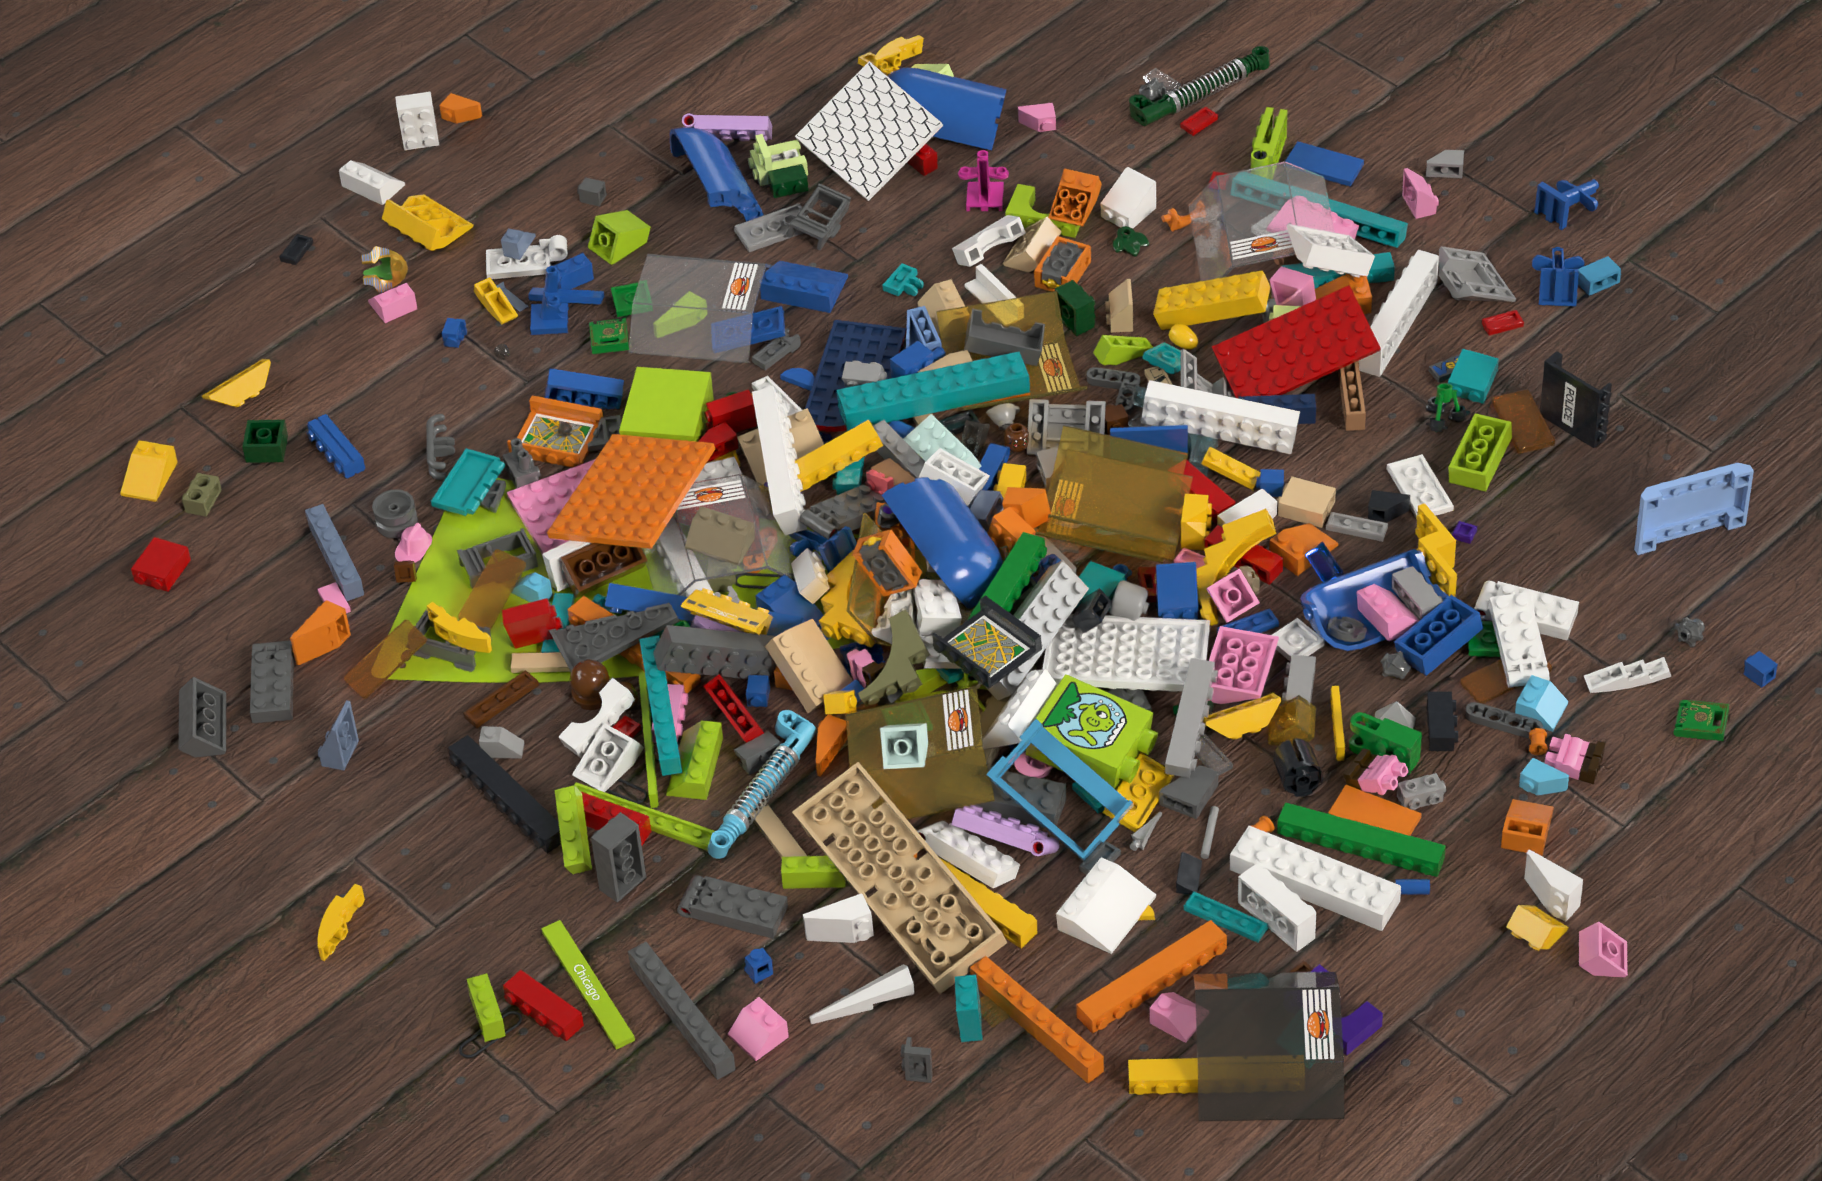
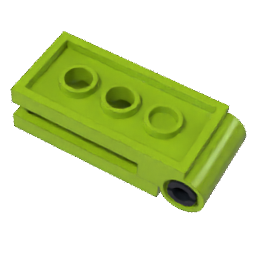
[1251,107,1287,181]

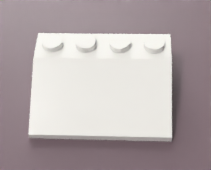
[1287,224,1375,277]
[977,669,1058,750]
[1056,857,1156,954]

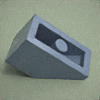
[501,228,536,260]

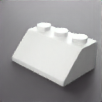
[339,160,405,205]
[919,448,990,507]

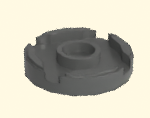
[1326,617,1367,642]

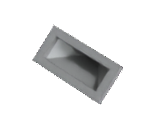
[1374,701,1416,729]

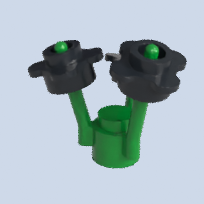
[1426,383,1471,432]

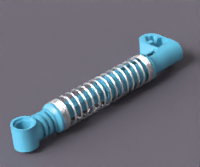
[708,710,817,859]

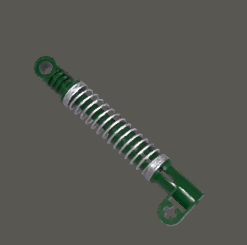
[1129,46,1270,126]

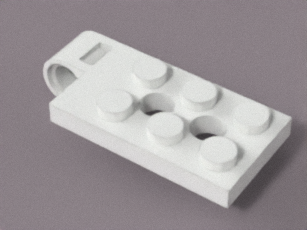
[486,235,568,279]

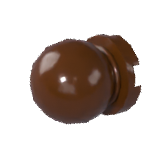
[570,659,610,710]

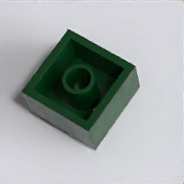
[1055,280,1095,337]
[242,420,288,463]

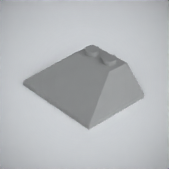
[1439,246,1516,302]
[1181,348,1235,398]
[1027,399,1106,457]

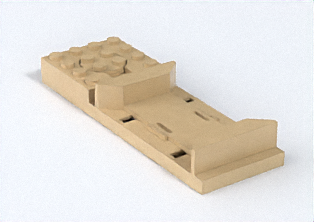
[792,762,1007,994]

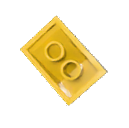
[120,440,178,502]

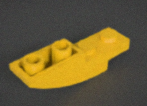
[874,35,924,72]
[427,602,492,653]
[318,884,365,961]

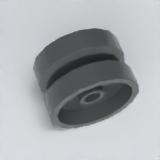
[372,490,418,538]

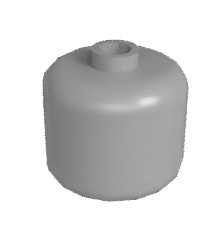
[1109,580,1149,621]

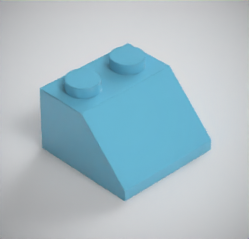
[1515,675,1568,732]

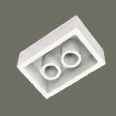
[395,92,439,150]

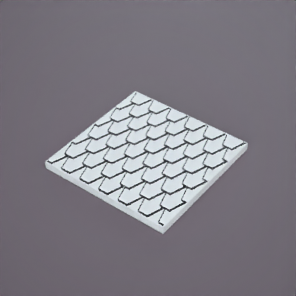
[795,61,943,201]

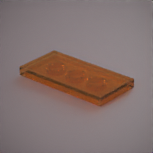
[1492,389,1555,454]

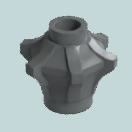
[1139,78,1166,102]
[1674,617,1705,648]
[1380,651,1411,680]

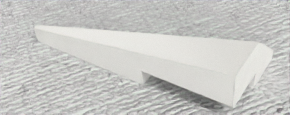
[872,589,916,644]
[809,964,914,1024]

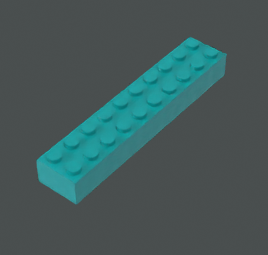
[837,352,1030,431]

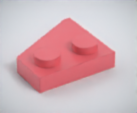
[866,469,894,495]

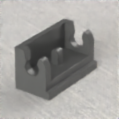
[734,731,780,775]

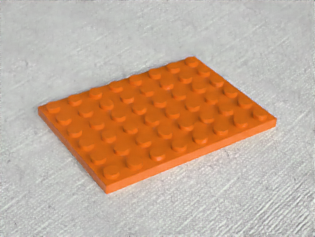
[547,434,715,549]

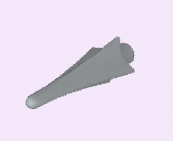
[1130,812,1162,851]

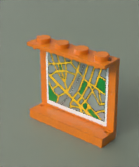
[507,395,603,468]

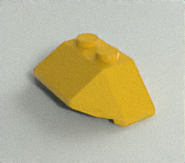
[202,359,271,408]
[1203,693,1281,739]

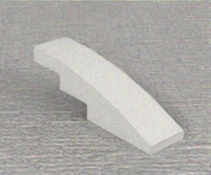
[1584,657,1672,693]

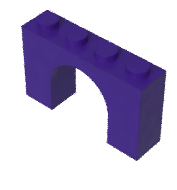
[1283,964,1383,1056]

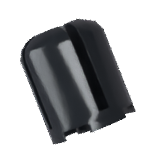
[1273,738,1324,797]

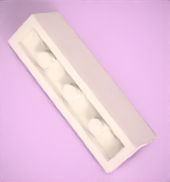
[965,264,1024,327]

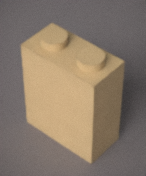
[1277,477,1336,528]

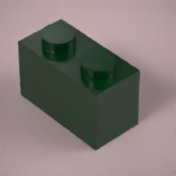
[768,164,809,198]

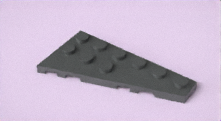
[549,603,679,672]

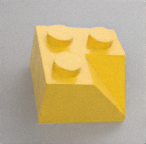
[1181,494,1212,550]

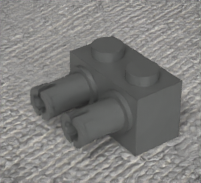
[503,438,541,489]

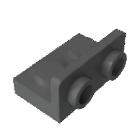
[901,1037,933,1083]

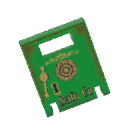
[589,318,629,354]
[1673,700,1729,741]

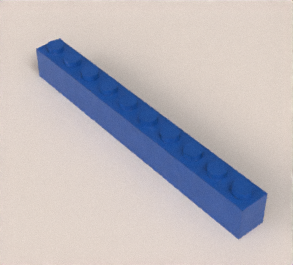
[605,583,804,636]

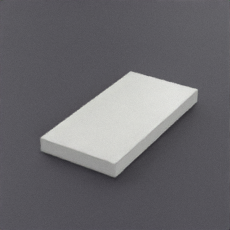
[1387,454,1454,518]

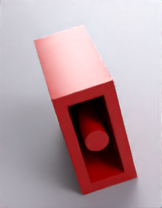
[704,389,757,433]
[131,537,191,592]
[502,598,563,649]

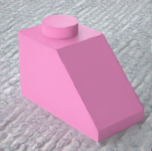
[1018,103,1056,132]

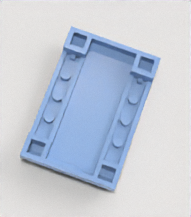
[1634,463,1754,555]

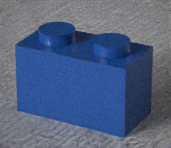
[554,253,594,289]

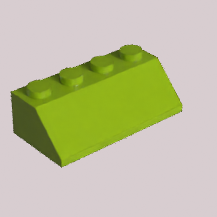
[666,721,723,800]

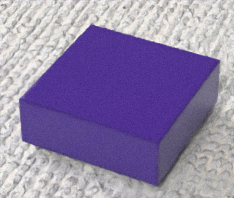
[1452,521,1477,544]

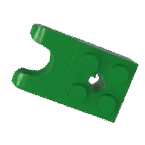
[1349,712,1422,776]

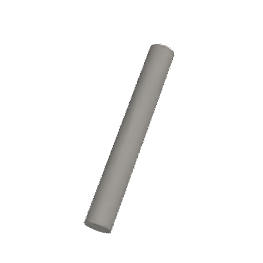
[1200,806,1219,859]

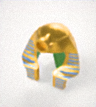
[361,246,408,293]

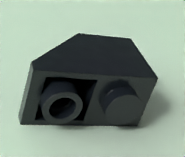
[1368,490,1411,522]

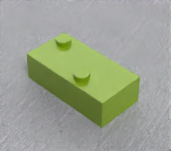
[1448,413,1512,492]

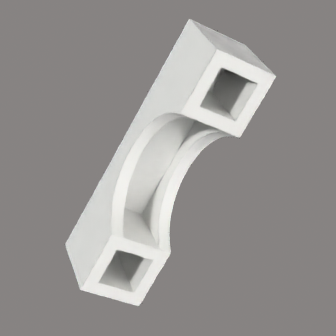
[952,215,1025,267]
[559,678,635,758]

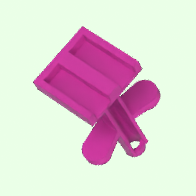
[958,150,1009,211]

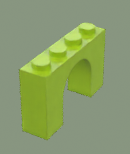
[1005,184,1080,238]

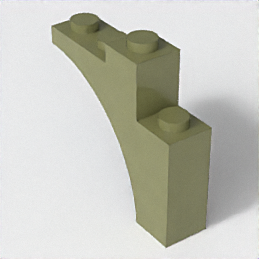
[858,609,930,706]

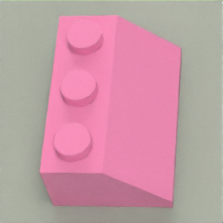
[1357,584,1420,641]

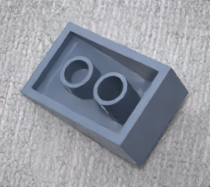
[318,700,359,770]

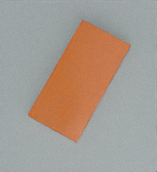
[1328,785,1422,836]

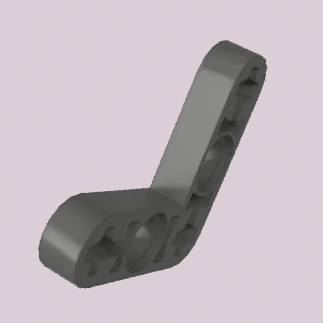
[1087,367,1140,416]

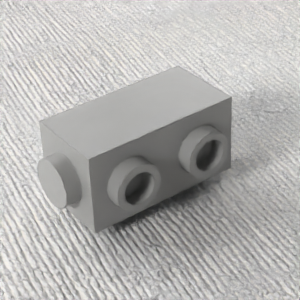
[842,361,887,387]
[1397,773,1446,810]

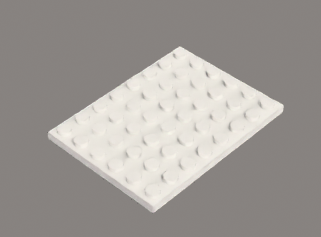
[1043,614,1210,692]

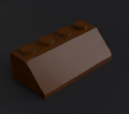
[561,543,648,598]

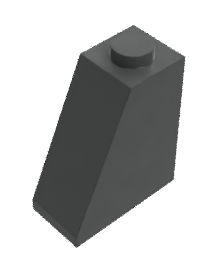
[1159,765,1219,819]

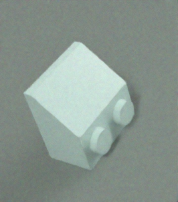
[880,723,928,769]

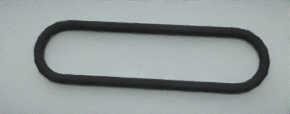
[736,573,795,589]
[607,778,648,804]
[459,1011,522,1058]

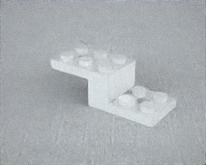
[913,579,962,669]

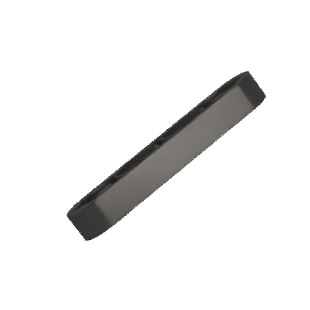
[1465,702,1543,739]

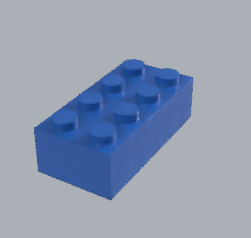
[1394,595,1483,676]

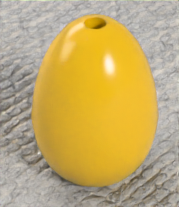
[1168,323,1198,349]

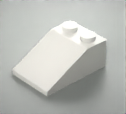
[572,723,644,792]
[1524,849,1583,922]
[803,893,874,943]

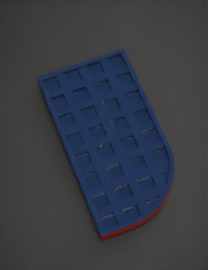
[805,320,907,432]

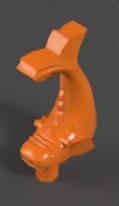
[1161,200,1208,231]

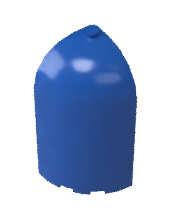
[887,68,1007,150]
[670,127,764,222]
[882,477,1003,609]
[1300,549,1449,651]

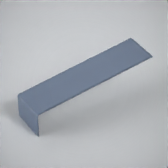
[496,282,528,312]

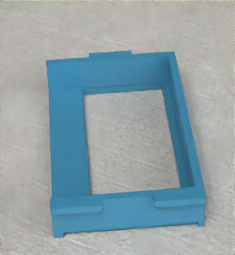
[986,719,1134,861]

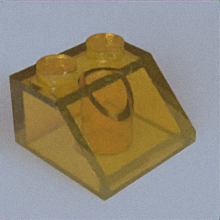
[1268,695,1316,746]

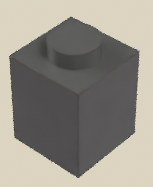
[577,177,607,207]

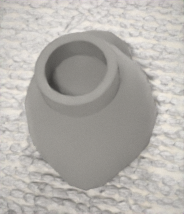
[986,403,1020,430]

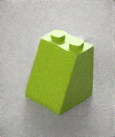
[588,210,651,265]

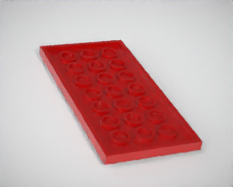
[1212,285,1381,399]

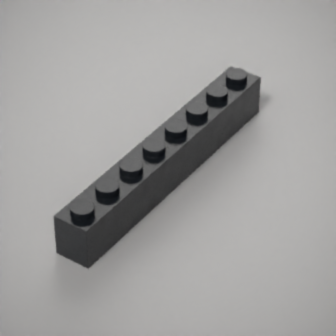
[448,735,561,853]

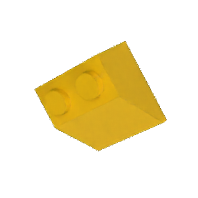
[1506,905,1569,951]

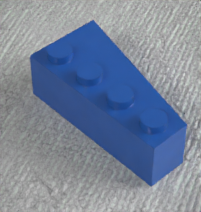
[544,368,624,409]

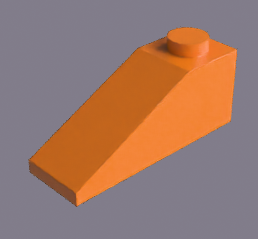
[816,714,850,777]

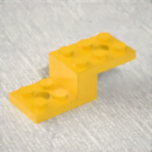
[1415,503,1457,597]

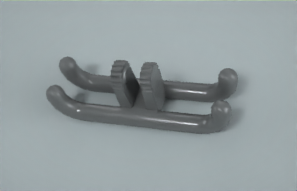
[426,414,455,480]

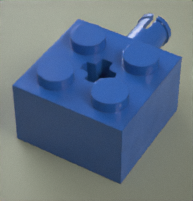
[890,341,946,378]

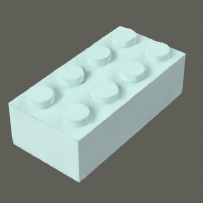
[903,414,981,469]

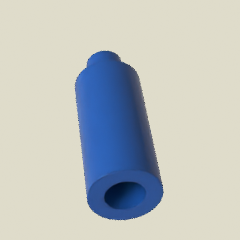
[1395,879,1430,895]

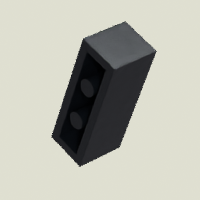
[1427,692,1458,751]

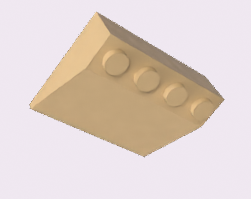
[737,408,824,489]
[765,619,853,713]

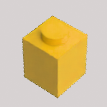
[823,690,857,714]

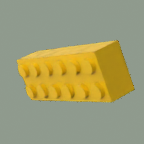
[1153,271,1270,330]

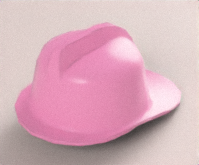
[395,523,432,563]
[1014,752,1053,778]

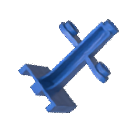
[1534,179,1599,230]
[1532,247,1584,306]
[530,266,569,335]
[789,526,857,573]

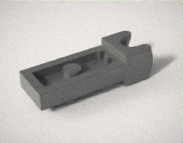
[752,328,801,371]

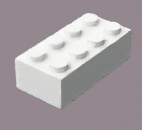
[1238,863,1316,952]

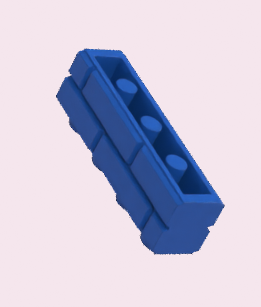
[307,414,365,479]

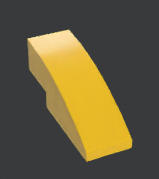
[474,277,518,324]

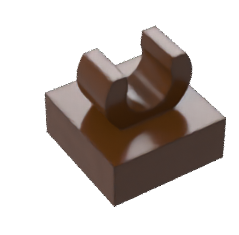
[394,560,417,583]

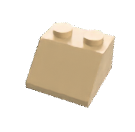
[1105,279,1133,333]

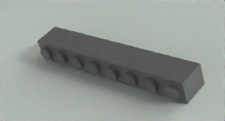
[628,942,736,1080]

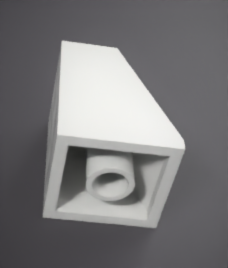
[1101,167,1156,229]

